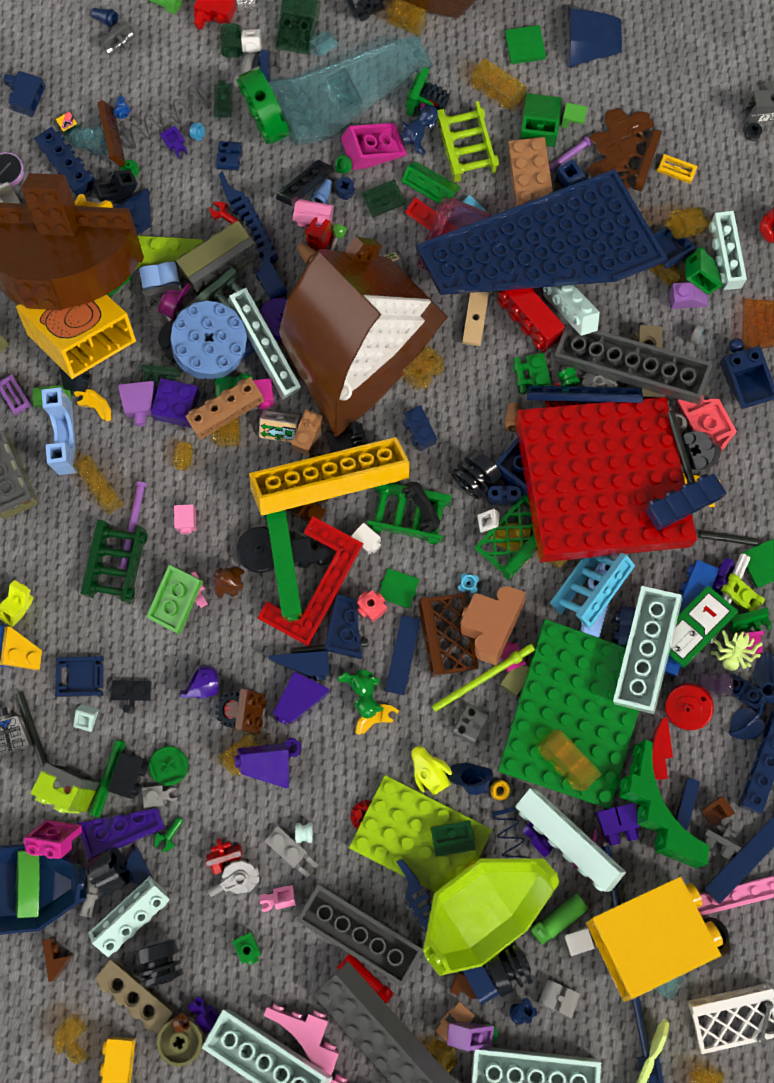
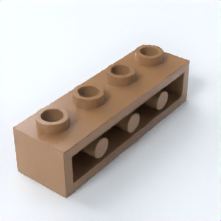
[185,377,265,440]

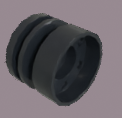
[451,449,502,500]
[133,939,184,987]
[486,941,533,997]

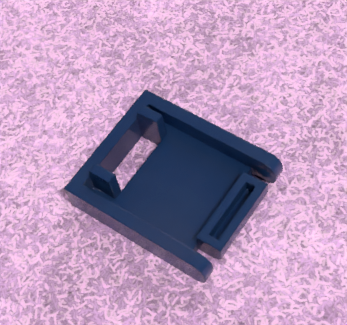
[653,224,697,269]
[55,656,104,697]

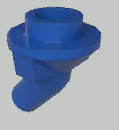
[113,96,131,119]

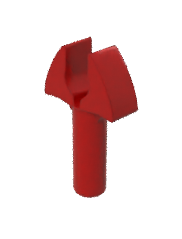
[209,201,240,223]

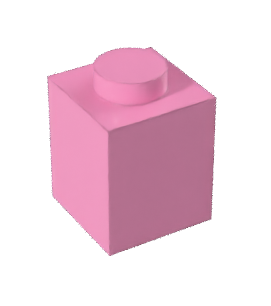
[174,504,197,534]

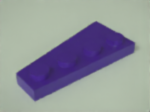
[77,808,165,859]

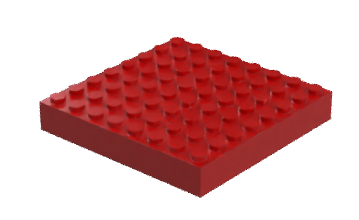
[514,397,697,563]

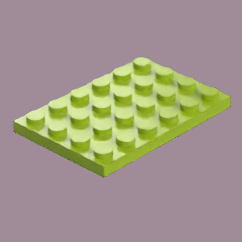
[349,775,492,892]

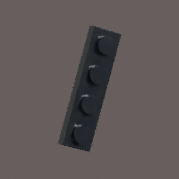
[276,160,333,206]

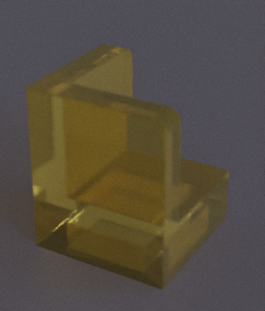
[426,1039,457,1073]

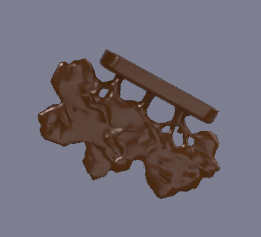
[586,108,662,192]

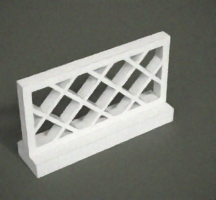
[688,983,774,1054]

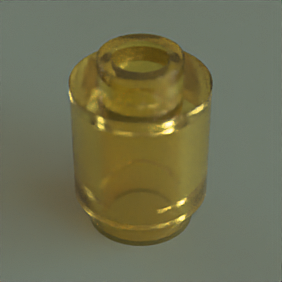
[172,442,193,471]

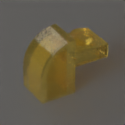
[54,1013,89,1065]

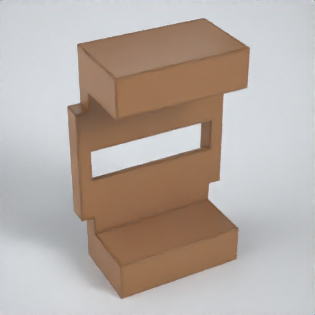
[435,1001,475,1041]

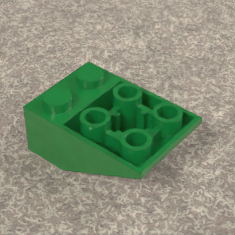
[520,93,562,147]

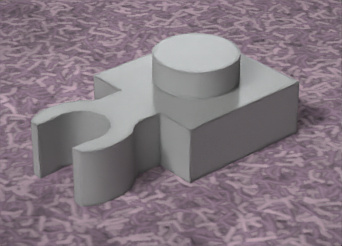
[142,786,178,808]

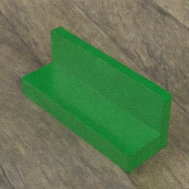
[401,161,461,208]

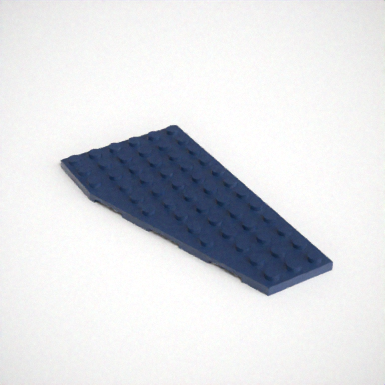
[416,169,667,295]

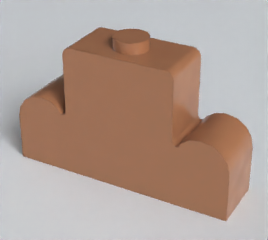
[461,586,526,666]

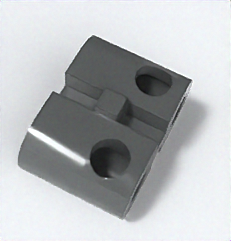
[451,703,488,744]

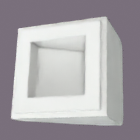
[477,509,500,533]

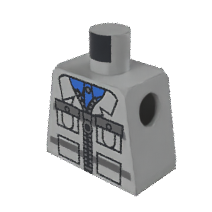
[0,707,33,756]

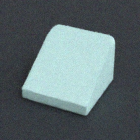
[73,704,99,732]

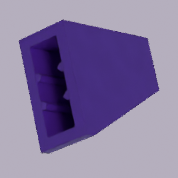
[273,671,330,725]
[234,743,289,788]

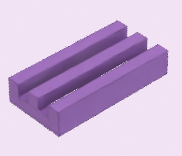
[0,374,32,415]

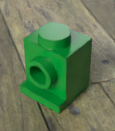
[232,931,262,966]

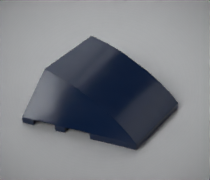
[568,4,622,68]

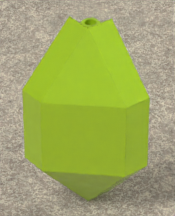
[423,858,559,976]

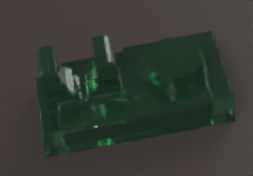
[214,80,233,118]
[141,365,182,384]

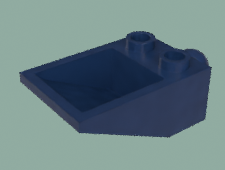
[719,338,774,409]

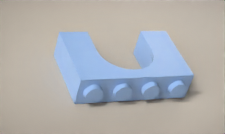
[42,387,78,475]

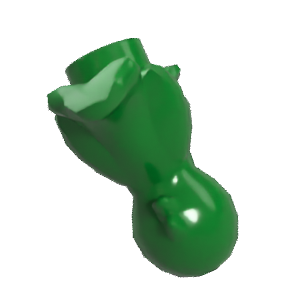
[337,670,384,719]

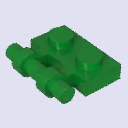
[512,353,551,395]

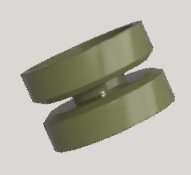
[156,1015,206,1067]

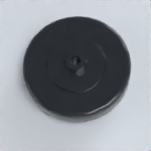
[236,527,275,573]

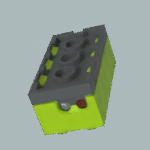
[30,763,100,814]

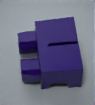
[595,803,640,846]

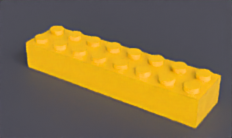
[249,437,409,516]

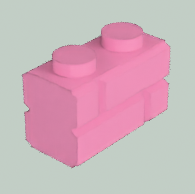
[293,199,334,227]

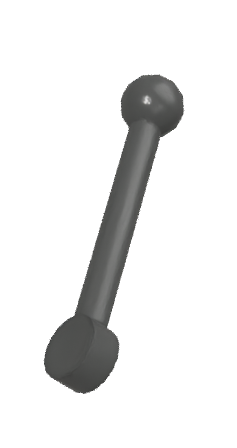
[757,1001,774,1045]

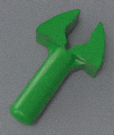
[154,817,183,853]

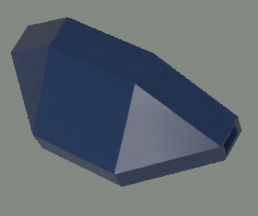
[0,844,87,935]

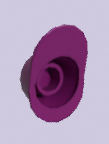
[158,283,190,321]

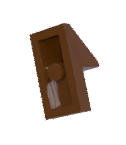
[285,503,327,523]
[42,937,74,982]

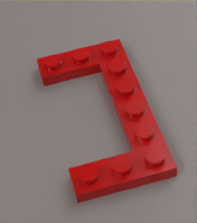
[258,516,364,646]

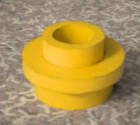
[490,780,510,800]

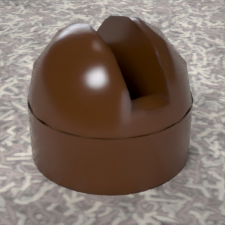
[171,1013,190,1033]

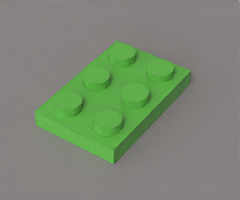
[146,565,204,634]

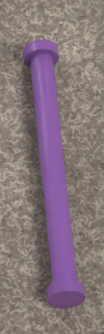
[549,136,592,172]
[118,481,147,570]

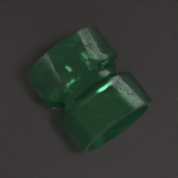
[219,23,243,58]

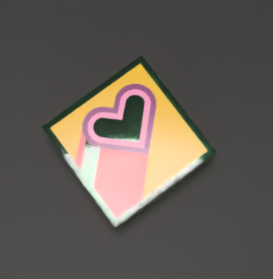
[54,110,80,136]

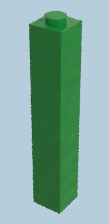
[266,510,302,622]

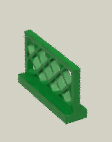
[474,495,537,581]

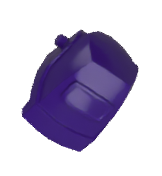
[179,665,219,699]

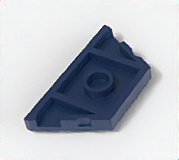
[113,188,152,235]

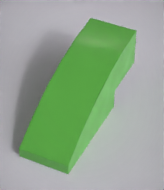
[15,850,39,918]

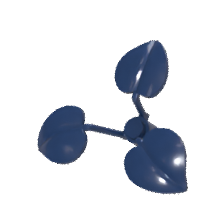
[729,652,774,740]

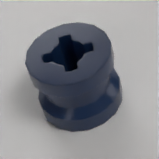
[336,177,354,200]

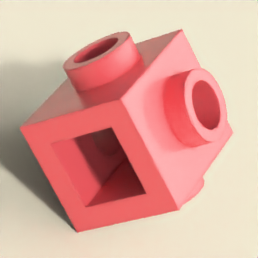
[357,590,387,623]

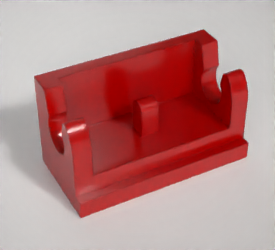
[305,217,332,251]

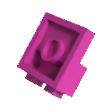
[24,820,82,859]

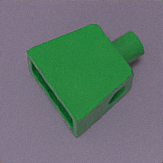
[686,248,723,295]

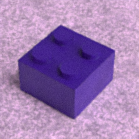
[151,379,200,428]

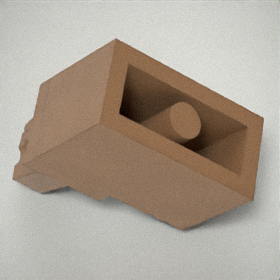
[291,409,325,456]

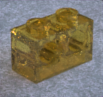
[387,0,426,36]

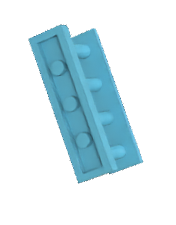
[550,553,635,628]

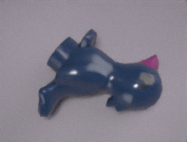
[401,103,438,155]

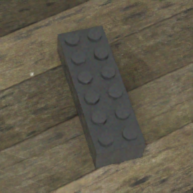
[297,883,423,987]

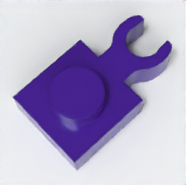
[160,125,188,159]
[712,558,736,594]
[522,822,554,858]
[188,996,220,1035]

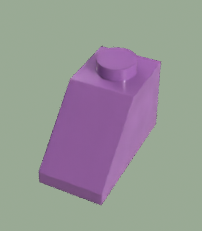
[669,282,708,309]
[447,1022,494,1051]

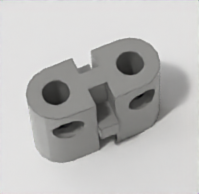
[538,980,580,1019]

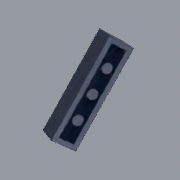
[675,778,700,830]

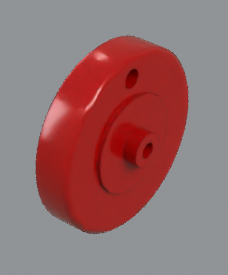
[665,683,714,731]

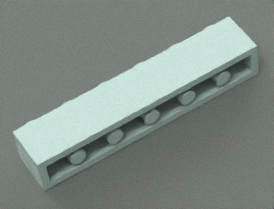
[228,288,301,400]
[515,788,626,892]

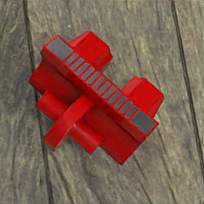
[205,838,242,874]

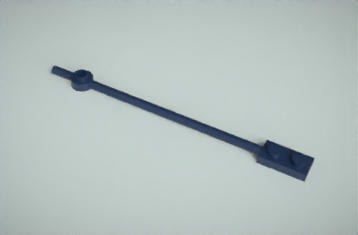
[602,846,664,1083]

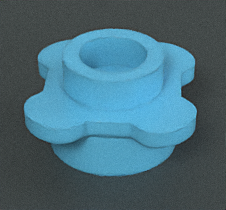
[458,573,479,594]

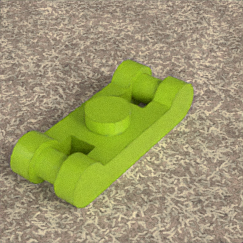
[721,573,765,612]

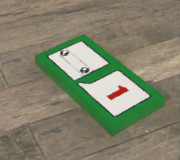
[669,586,738,669]

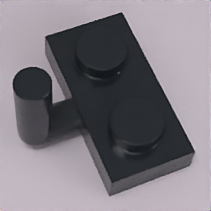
[111,680,152,714]

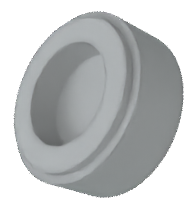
[690,325,705,344]

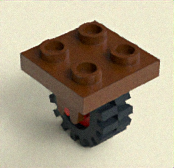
[215,689,266,734]

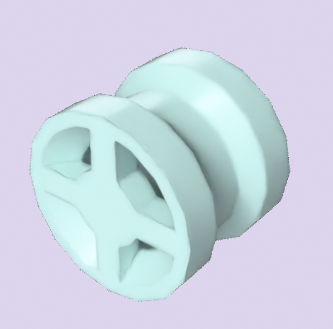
[295,823,313,843]

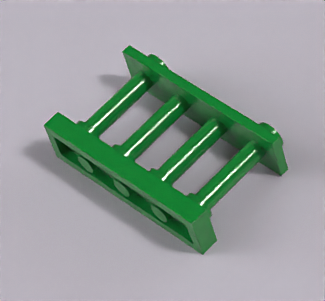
[367,483,452,545]

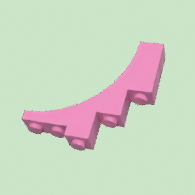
[264,1004,349,1083]

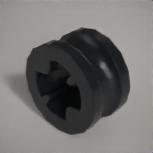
[744,123,762,141]

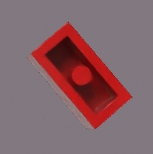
[193,0,237,30]

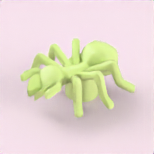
[710,630,762,671]

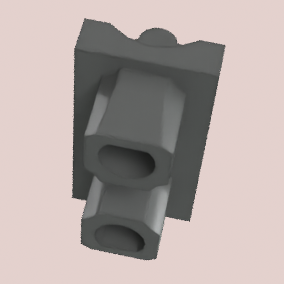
[100,21,134,56]
[702,822,741,859]

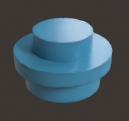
[190,122,205,141]

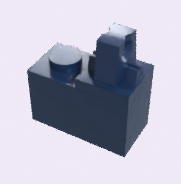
[3,71,46,117]

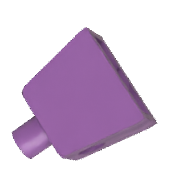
[118,381,157,427]

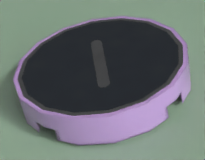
[0,152,24,187]

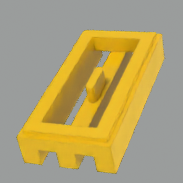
[657,154,698,184]

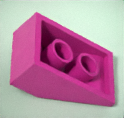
[341,123,407,170]

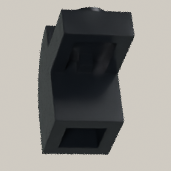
[92,169,138,204]

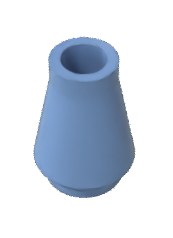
[311,179,333,204]

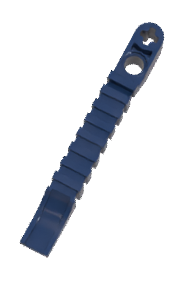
[219,172,287,299]
[396,859,500,1005]

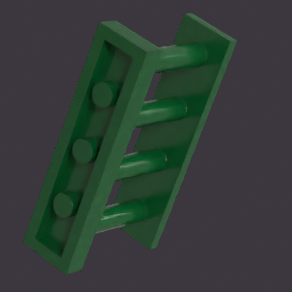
[80,520,148,605]

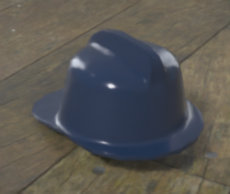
[447,763,493,795]

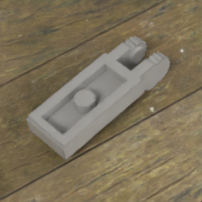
[265,826,318,878]

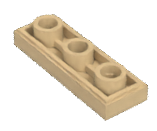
[462,292,489,346]

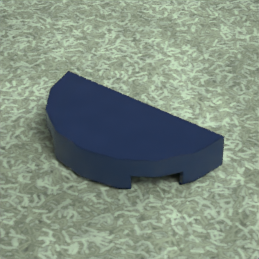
[126,848,154,885]

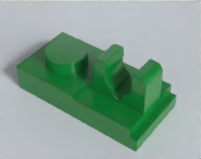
[729,607,771,634]

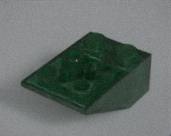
[275,0,321,55]

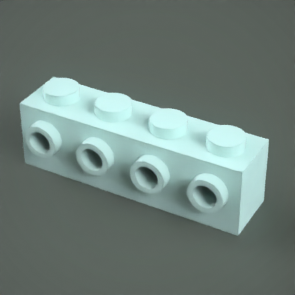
[709,211,747,290]
[543,285,600,336]
[88,876,170,957]

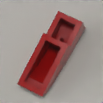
[651,718,673,780]

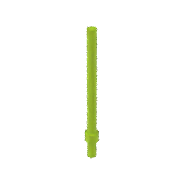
[432,643,535,712]

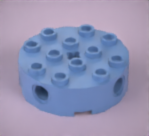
[170,301,247,379]

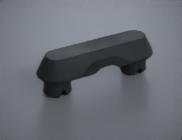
[402,482,440,533]

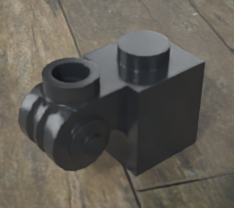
[291,538,332,568]

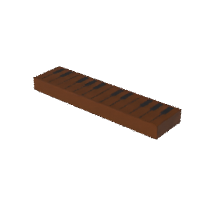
[97,99,126,167]

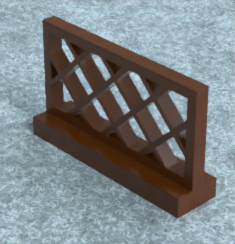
[418,593,479,678]

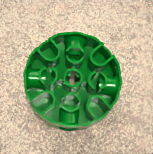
[236,66,290,145]

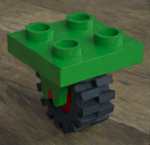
[405,67,450,117]

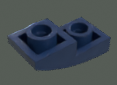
[722,672,763,711]

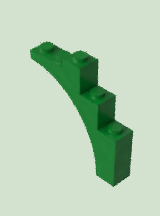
[619,740,710,869]

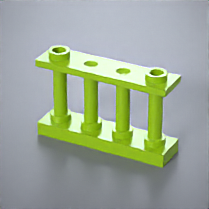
[437,101,499,182]

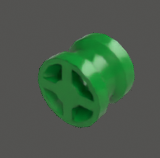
[557,367,580,386]

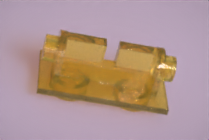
[650,263,683,287]

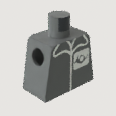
[743,90,774,124]

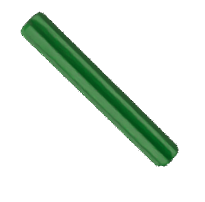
[89,740,126,817]

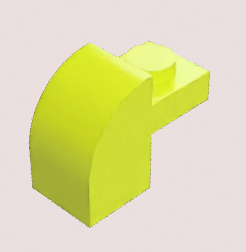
[0,580,34,627]

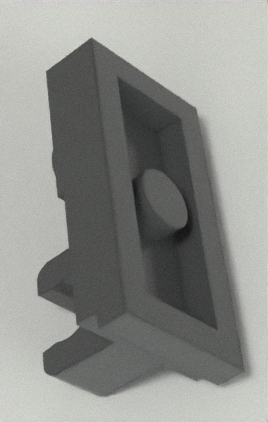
[142,284,180,310]

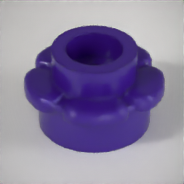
[284,738,302,757]

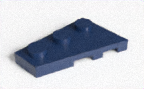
[324,594,363,660]

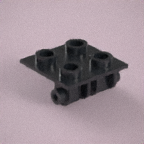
[326,421,367,453]

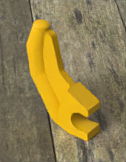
[74,389,111,421]
[355,704,399,735]

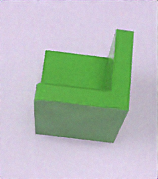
[561,103,587,129]

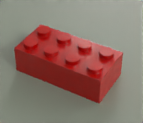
[497,288,565,352]

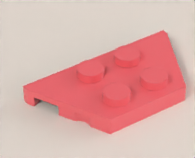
[676,399,737,451]

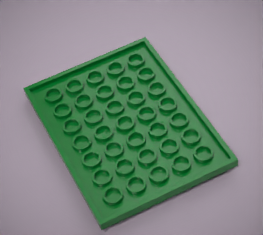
[497,619,639,809]

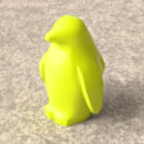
[411,746,452,796]

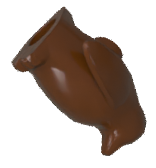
[213,566,245,599]

